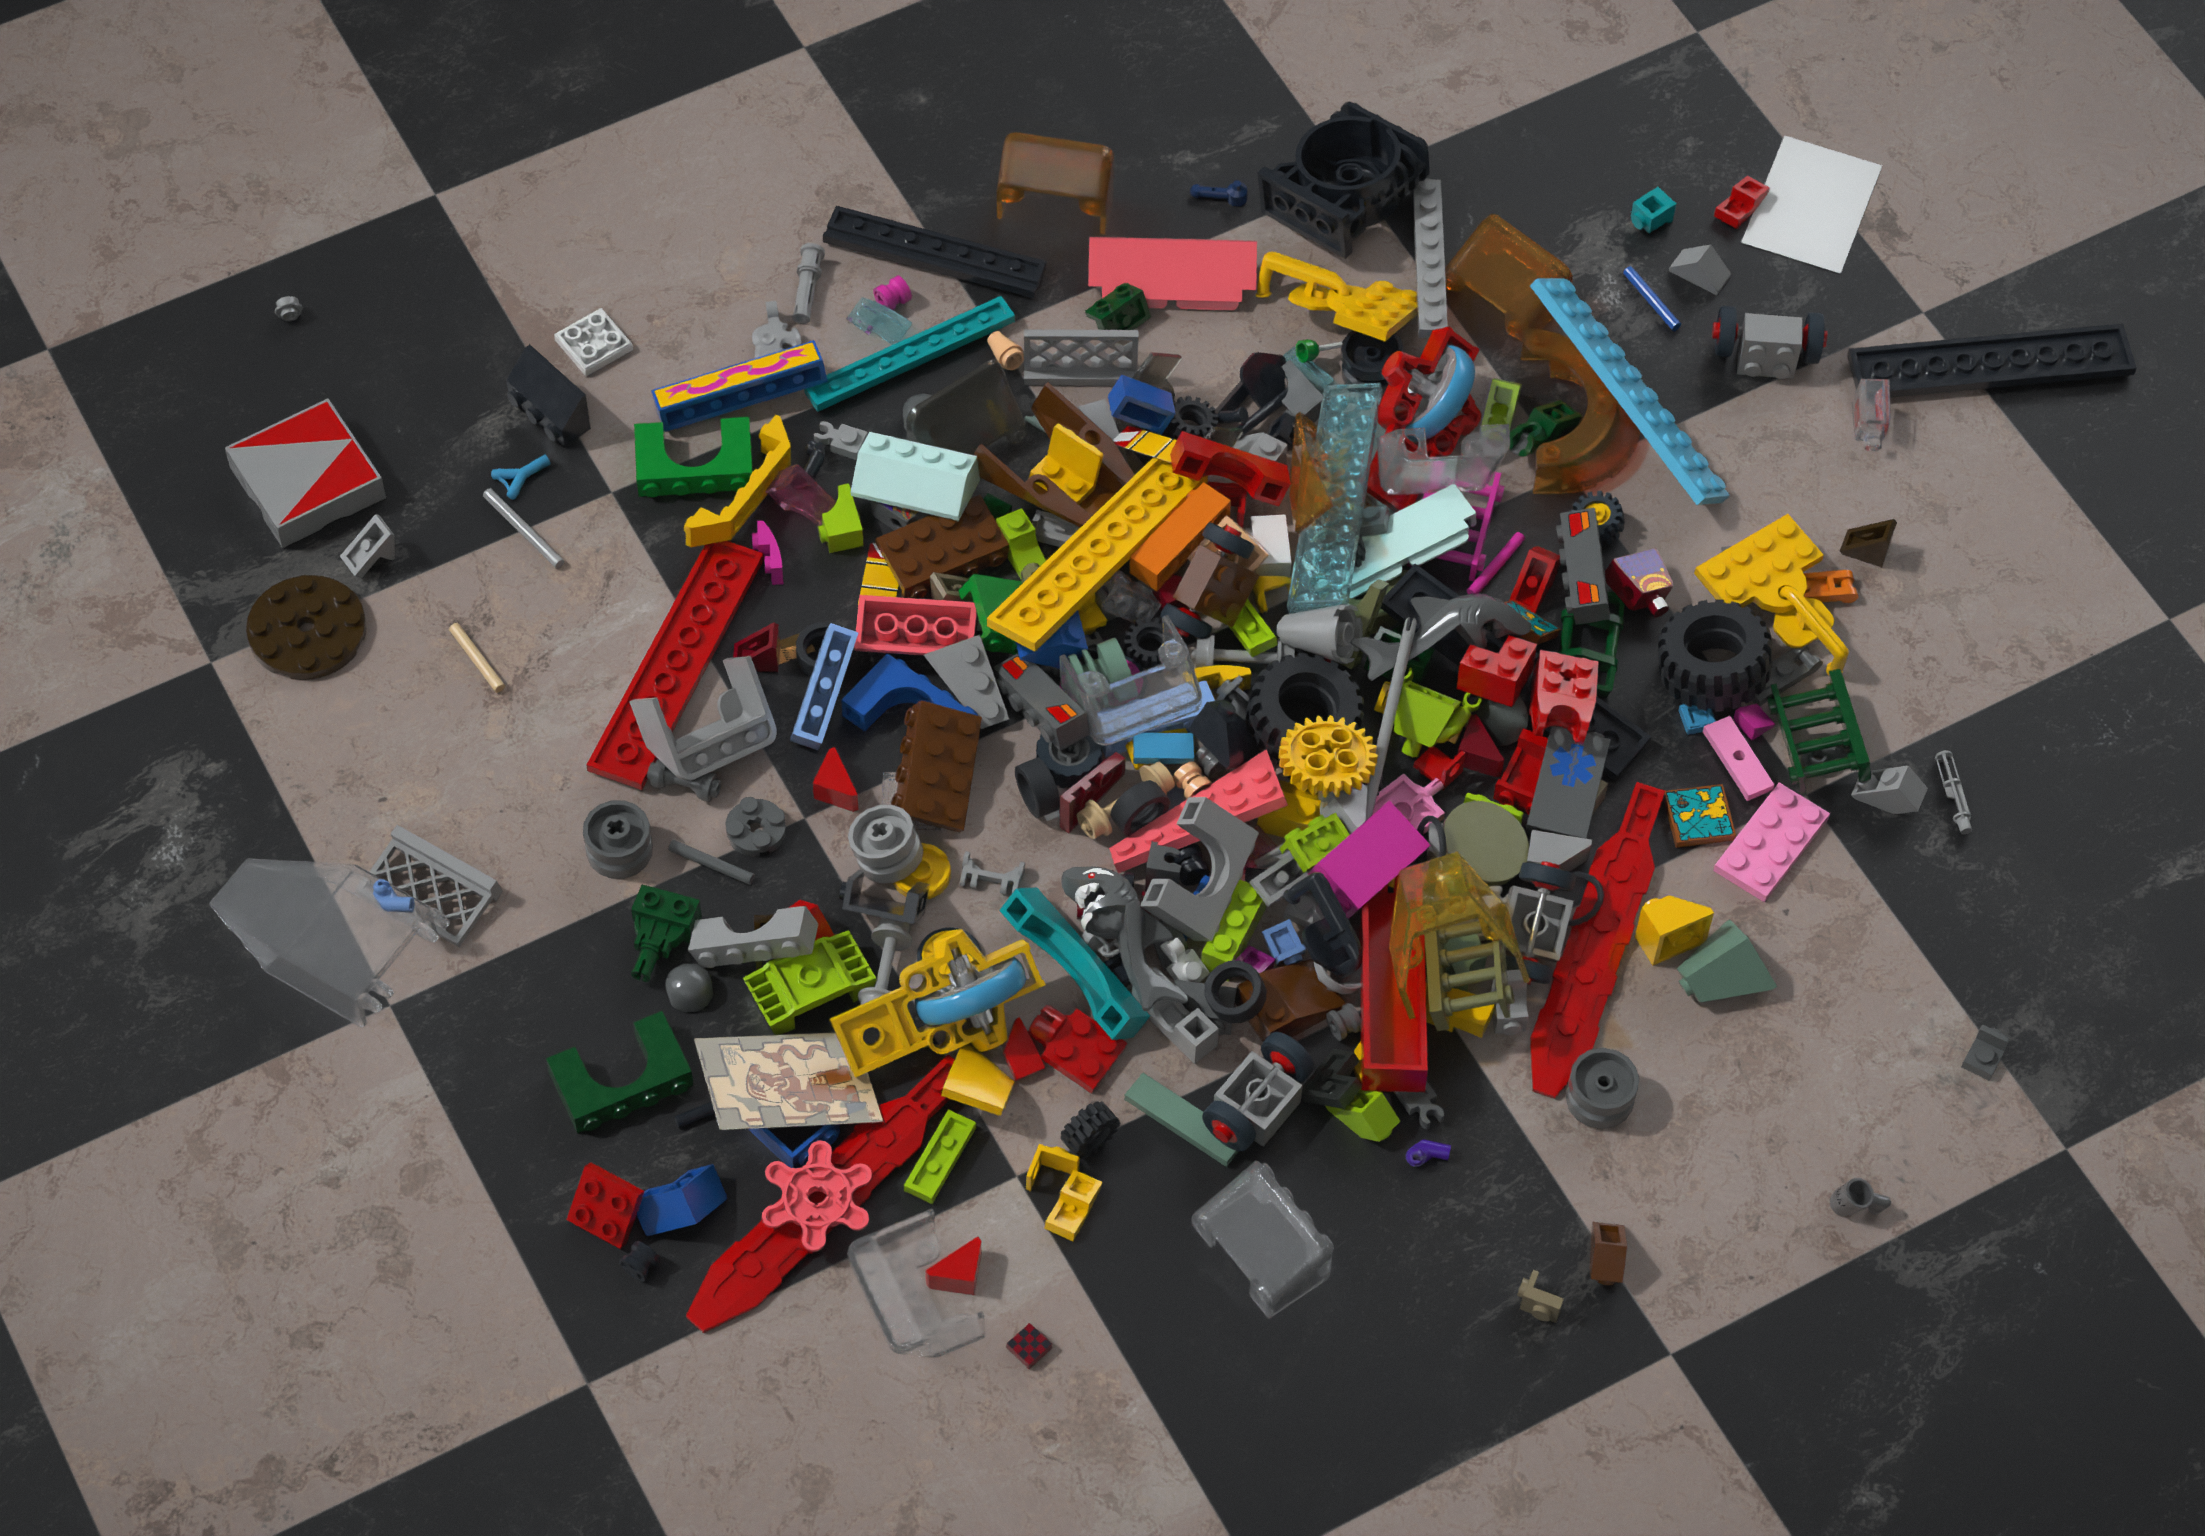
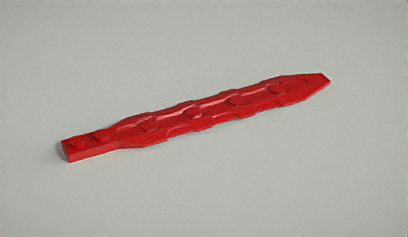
[1530,782,1665,1099]
[686,1054,955,1333]

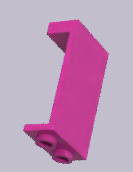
[1307,800,1431,919]

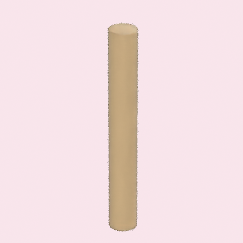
[449,623,505,693]

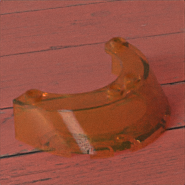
[1520,328,1640,494]

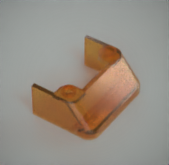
[997,132,1114,234]

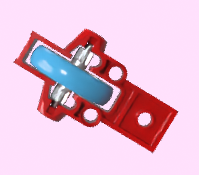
[1360,326,1482,513]

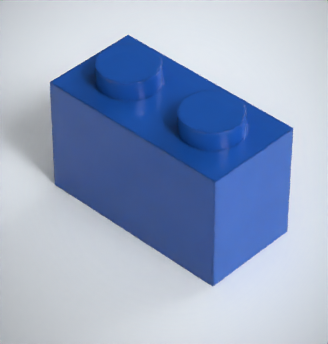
[1108,374,1176,435]

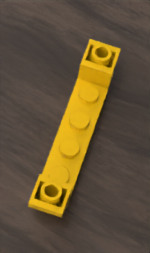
[684,415,791,547]

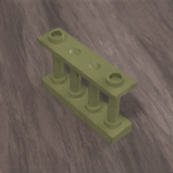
[1423,902,1515,1031]

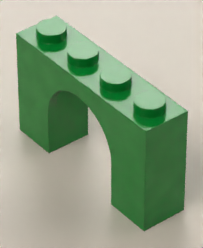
[634,417,753,497]

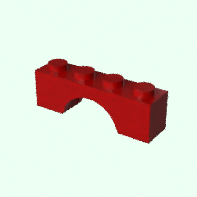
[1170,431,1291,507]

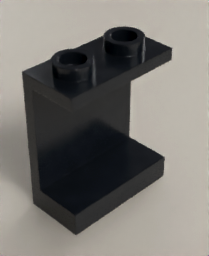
[839,869,930,924]

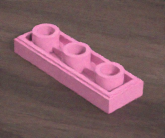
[1703,716,1774,801]

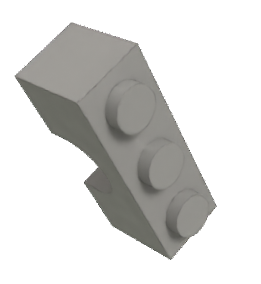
[1132,967,1219,1064]

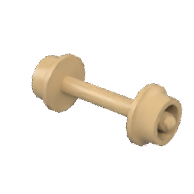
[1077,762,1175,839]

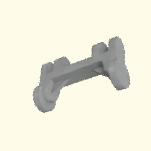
[960,851,1025,894]

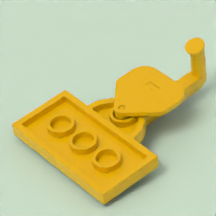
[1255,251,1418,341]
[1694,514,1849,675]

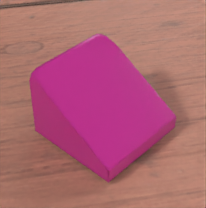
[1733,703,1775,740]

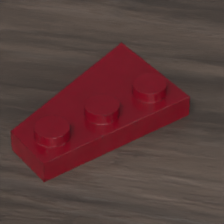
[1059,752,1126,834]

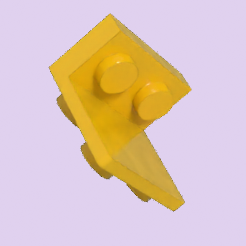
[1029,424,1103,505]

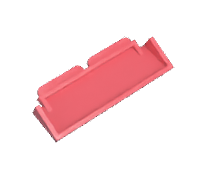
[1088,237,1257,310]

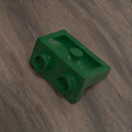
[1085,283,1151,330]

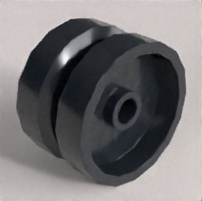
[1341,330,1404,398]

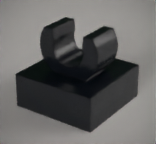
[1267,412,1301,451]

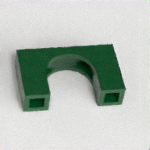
[546,1011,694,1134]

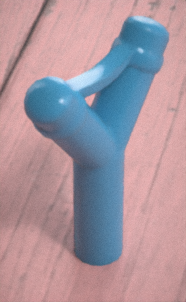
[491,455,551,500]

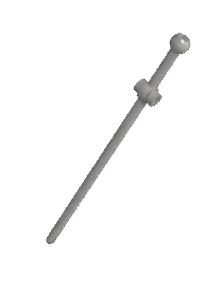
[1366,617,1417,820]

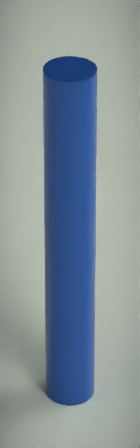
[1623,266,1681,331]

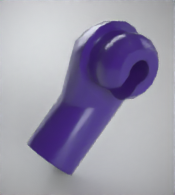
[1406,1140,1451,1167]

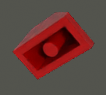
[1509,546,1561,614]

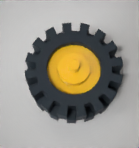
[1571,491,1625,547]

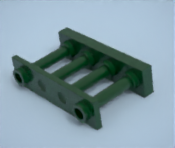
[1767,669,1871,795]

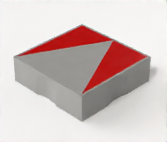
[225,398,386,548]

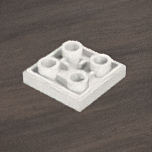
[554,308,633,377]

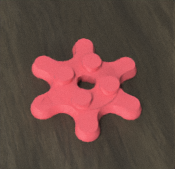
[762,1141,872,1252]

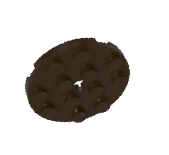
[246,575,367,680]

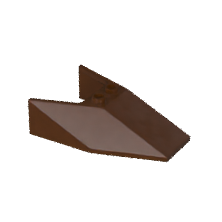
[973,382,1135,528]

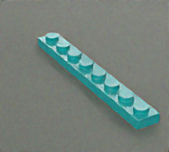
[804,296,1015,412]

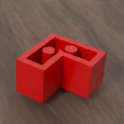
[1456,635,1537,707]

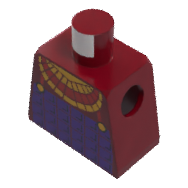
[1605,548,1673,617]

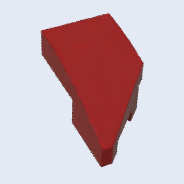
[1002,1017,1045,1081]

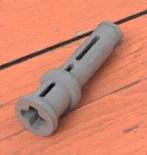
[792,243,825,324]

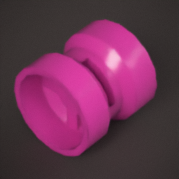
[873,275,912,313]

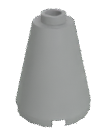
[1276,604,1363,664]

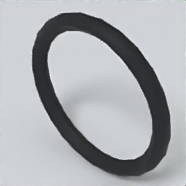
[1416,816,1447,880]
[1547,871,1604,926]

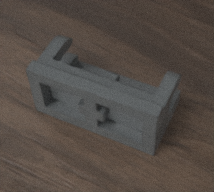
[1145,841,1181,892]

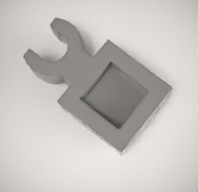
[814,421,868,460]

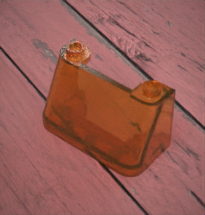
[1445,214,1573,344]

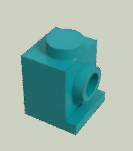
[1631,187,1676,233]

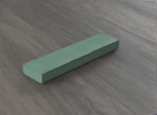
[1124,1073,1239,1167]

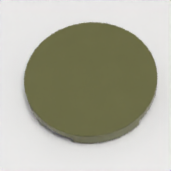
[1442,801,1529,886]

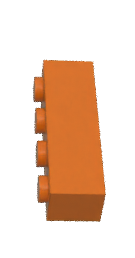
[1129,482,1231,591]

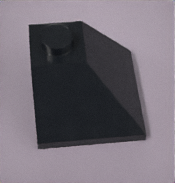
[1189,700,1261,769]

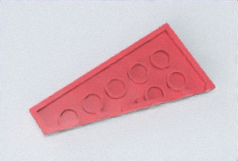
[1109,749,1288,873]

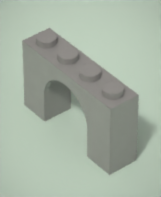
[1140,797,1259,941]

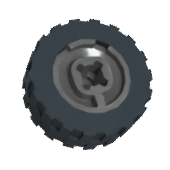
[1036,726,1102,789]

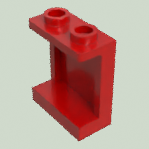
[1493,728,1548,815]

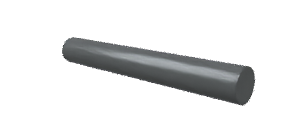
[668,839,755,885]

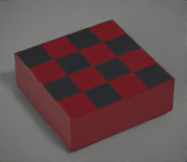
[1006,1323,1052,1369]

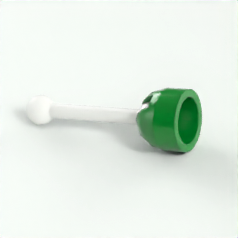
[1295,339,1342,363]

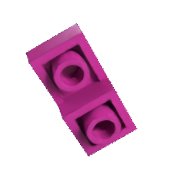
[752,521,784,585]

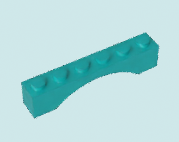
[999,887,1150,1040]

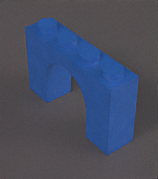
[841,653,978,731]

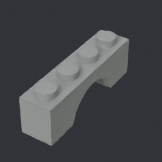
[688,906,818,968]

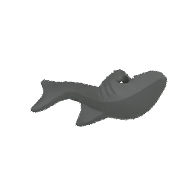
[1350,594,1532,681]

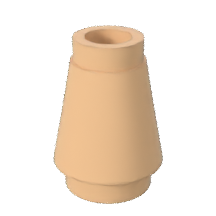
[987,331,1024,370]

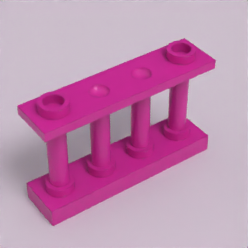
[1407,458,1505,581]

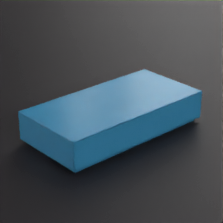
[1133,733,1194,764]

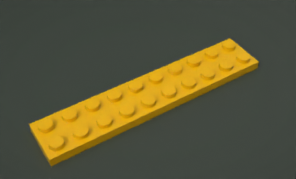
[987,457,1208,652]

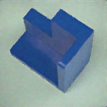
[637,1164,727,1236]

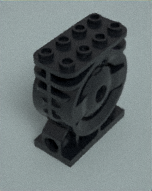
[1257,101,1430,259]

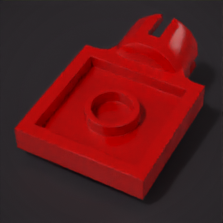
[1028,1005,1128,1094]

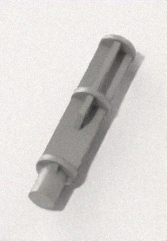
[1935,750,1972,834]

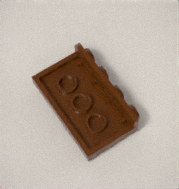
[876,495,1009,599]
[891,700,982,833]

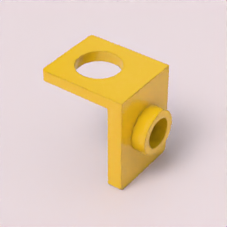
[1026,1144,1080,1191]

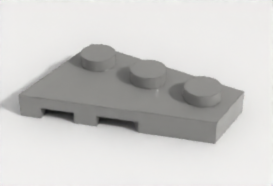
[924,635,1010,729]

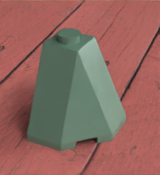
[1677,919,1777,1002]

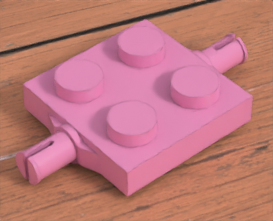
[1372,773,1445,834]

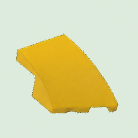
[941,1043,1015,1116]

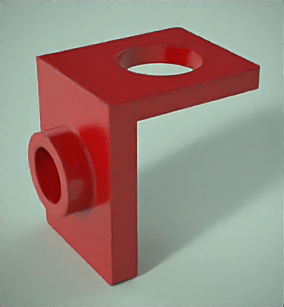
[1413,746,1466,790]

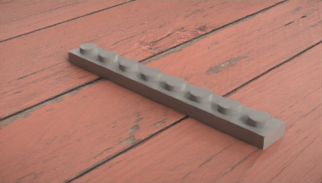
[1413,179,1448,338]

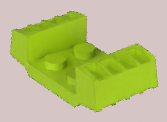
[743,930,877,1035]

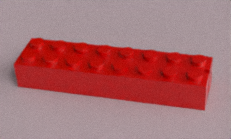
[1360,870,1428,1092]

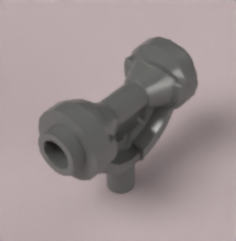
[647,759,721,802]

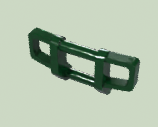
[1557,591,1625,698]

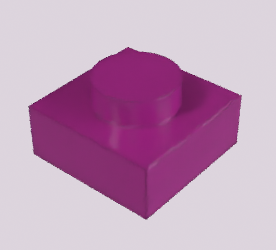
[1235,945,1275,973]

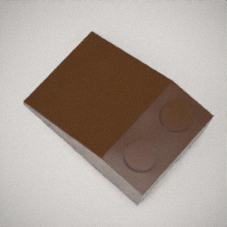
[1235,959,1346,1042]

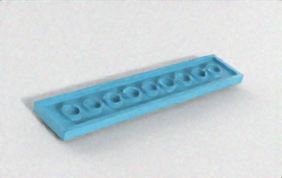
[1530,278,1730,505]

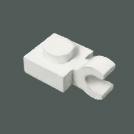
[1160,938,1210,983]

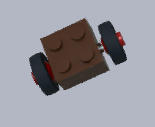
[1160,522,1260,639]

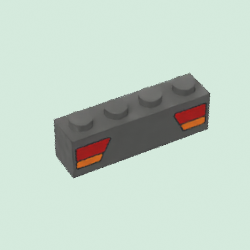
[1556,507,1611,625]
[993,653,1090,751]

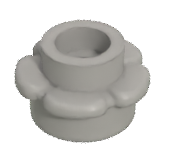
[275,296,303,321]

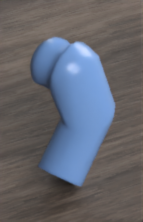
[373,879,415,913]

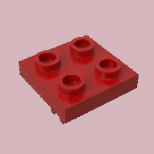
[566,1162,645,1249]

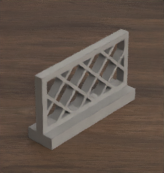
[1024,329,1138,386]
[358,825,503,947]

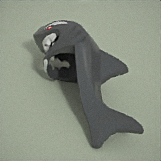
[1061,866,1188,1011]

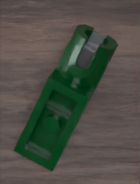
[1507,400,1582,457]

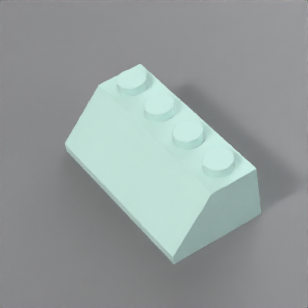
[851,432,980,521]

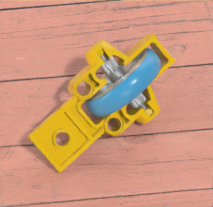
[830,929,1046,1078]

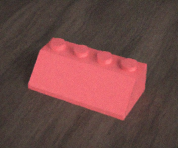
[854,595,978,656]

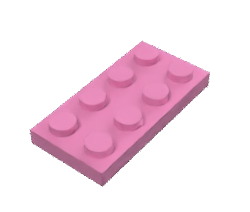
[1713,783,1830,903]

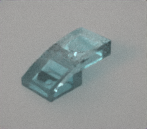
[846,297,912,345]

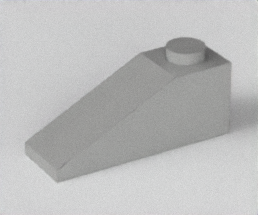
[1249,853,1310,906]

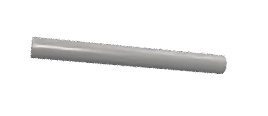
[483,488,564,569]

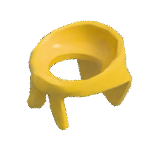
[1253,576,1298,613]

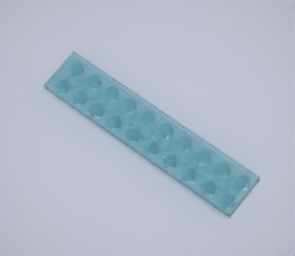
[1287,383,1383,614]

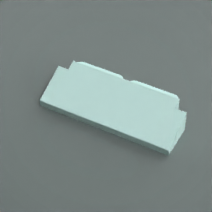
[1300,484,1476,600]

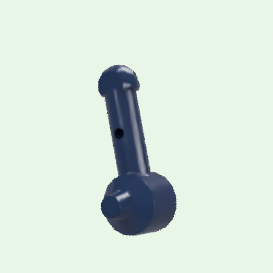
[1190,180,1248,207]

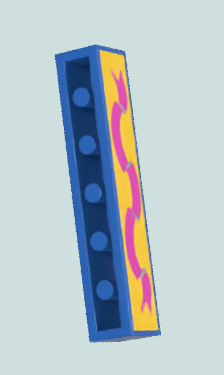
[651,340,828,432]

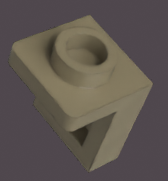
[1517,1270,1564,1323]

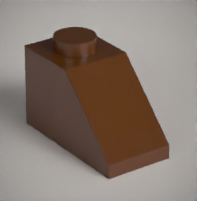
[1589,1222,1627,1285]

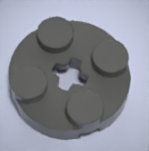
[725,797,786,857]

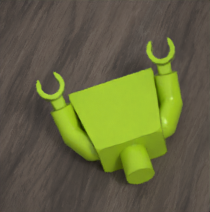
[1394,667,1481,757]

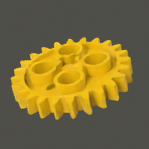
[1278,715,1378,798]

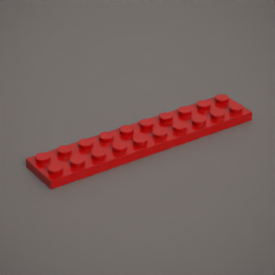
[586,541,764,790]

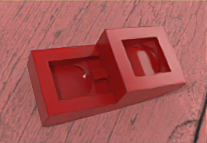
[1714,176,1770,229]

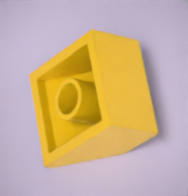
[1257,780,1321,838]
[1635,895,1714,966]

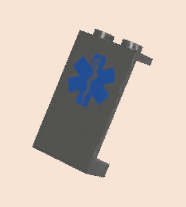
[1525,726,1610,839]

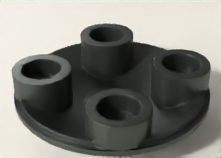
[1471,696,1529,746]

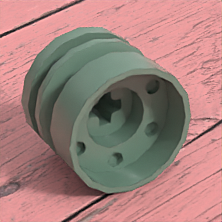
[1068,638,1138,714]

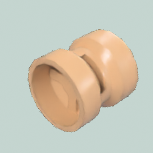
[1173,761,1212,799]

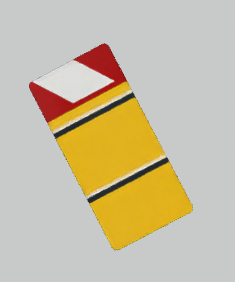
[1113,426,1177,462]
[858,543,899,605]

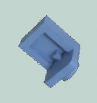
[1261,919,1307,966]

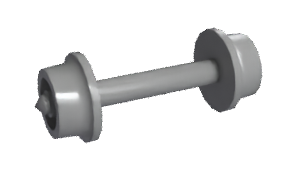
[1191,635,1297,668]
[858,918,912,1005]

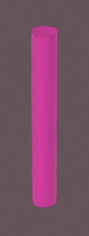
[1467,532,1525,594]

